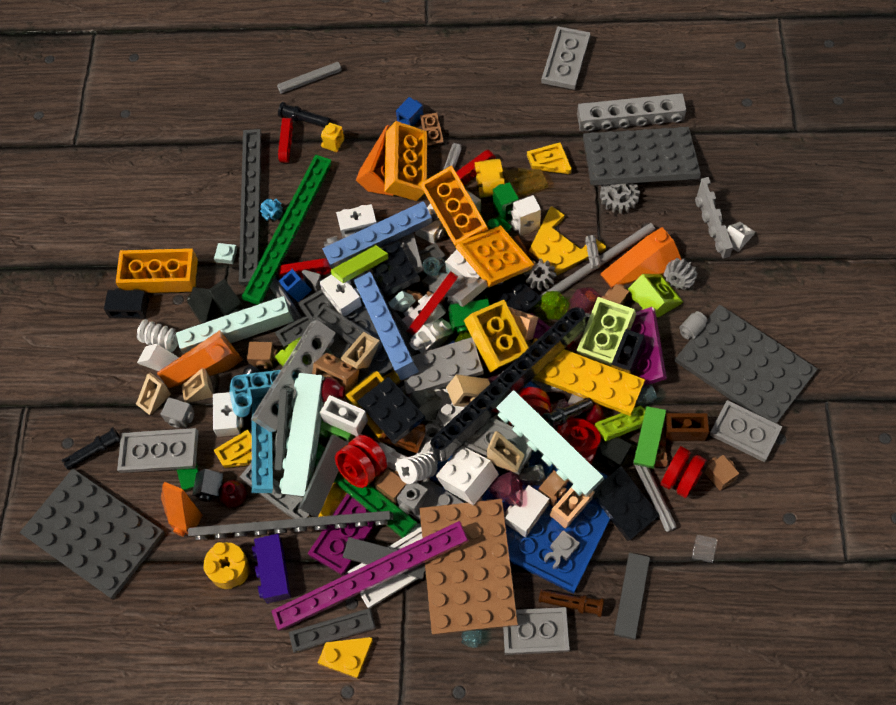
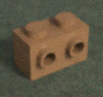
[312,353,359,394]

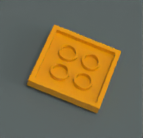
[456,226,534,287]

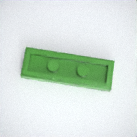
[634,406,666,469]

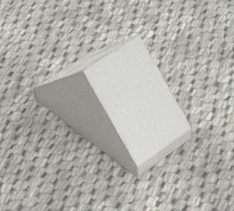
[727,222,755,252]
[137,344,179,371]

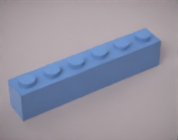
[322,201,432,269]
[353,272,419,381]

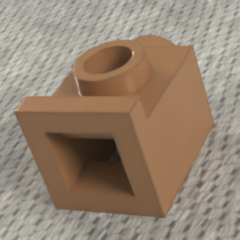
[602,284,629,306]
[538,470,569,507]

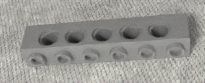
[577,93,686,131]
[251,320,335,432]

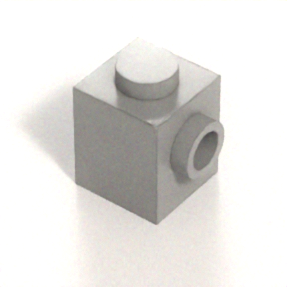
[160,397,194,428]
[397,482,429,515]

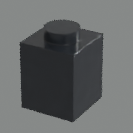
[192,469,223,502]

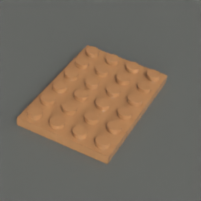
[419,499,518,635]

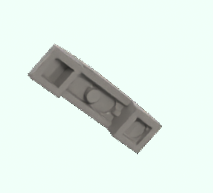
[240,462,310,519]

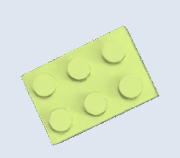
[577,297,636,366]

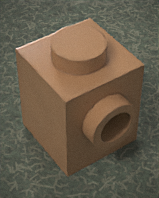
[247,342,278,369]
[704,455,739,491]
[375,469,407,505]

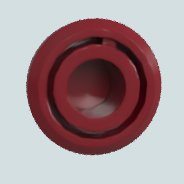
[321,376,345,404]
[581,403,607,425]
[219,480,247,508]

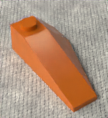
[356,125,394,196]
[600,227,682,288]
[157,330,243,388]
[161,482,203,537]

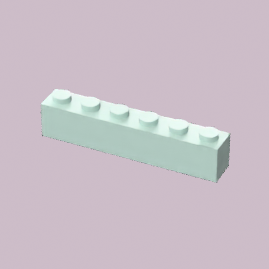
[176,296,294,354]
[280,373,325,497]
[496,390,604,497]

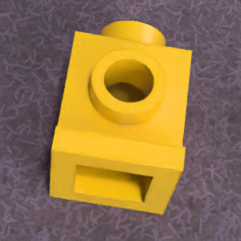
[321,123,344,152]

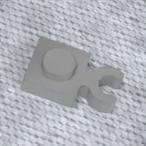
[544,530,580,570]

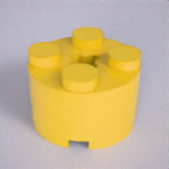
[475,159,505,198]
[203,542,250,589]

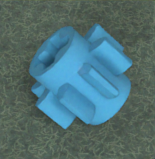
[260,199,283,221]

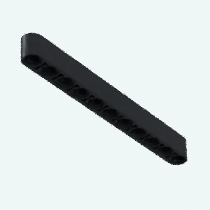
[430,307,586,461]

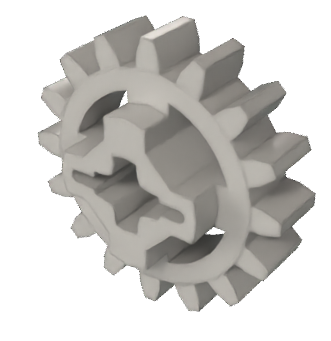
[600,183,640,214]

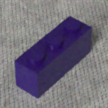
[252,534,291,604]

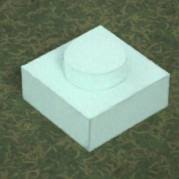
[214,243,237,264]
[388,291,416,313]

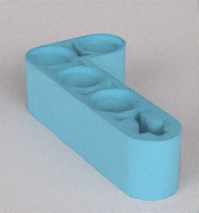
[229,370,298,417]

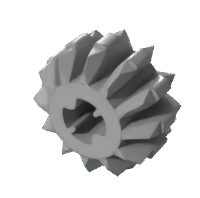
[663,258,698,290]
[524,259,557,291]

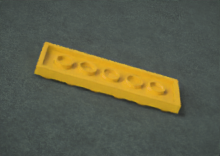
[523,338,645,416]

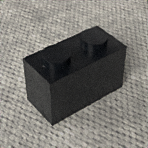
[104,288,149,319]
[611,329,646,375]

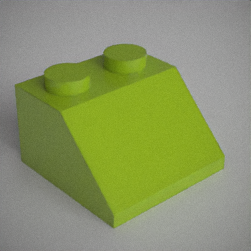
[628,274,683,317]

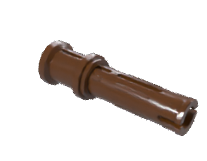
[539,589,604,618]

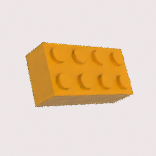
[384,121,427,201]
[420,165,489,247]
[116,248,198,293]

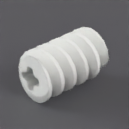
[137,319,178,352]
[396,451,438,484]

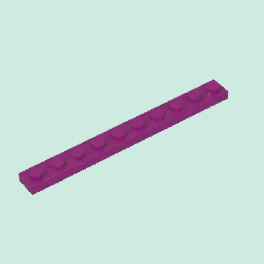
[271,521,469,631]

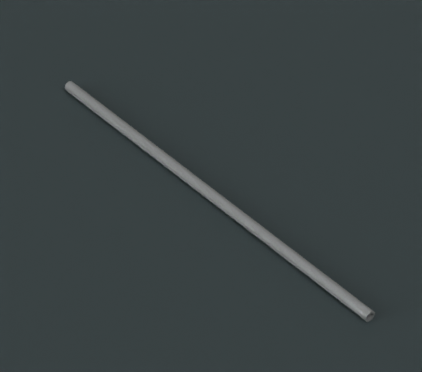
[399,223,655,395]

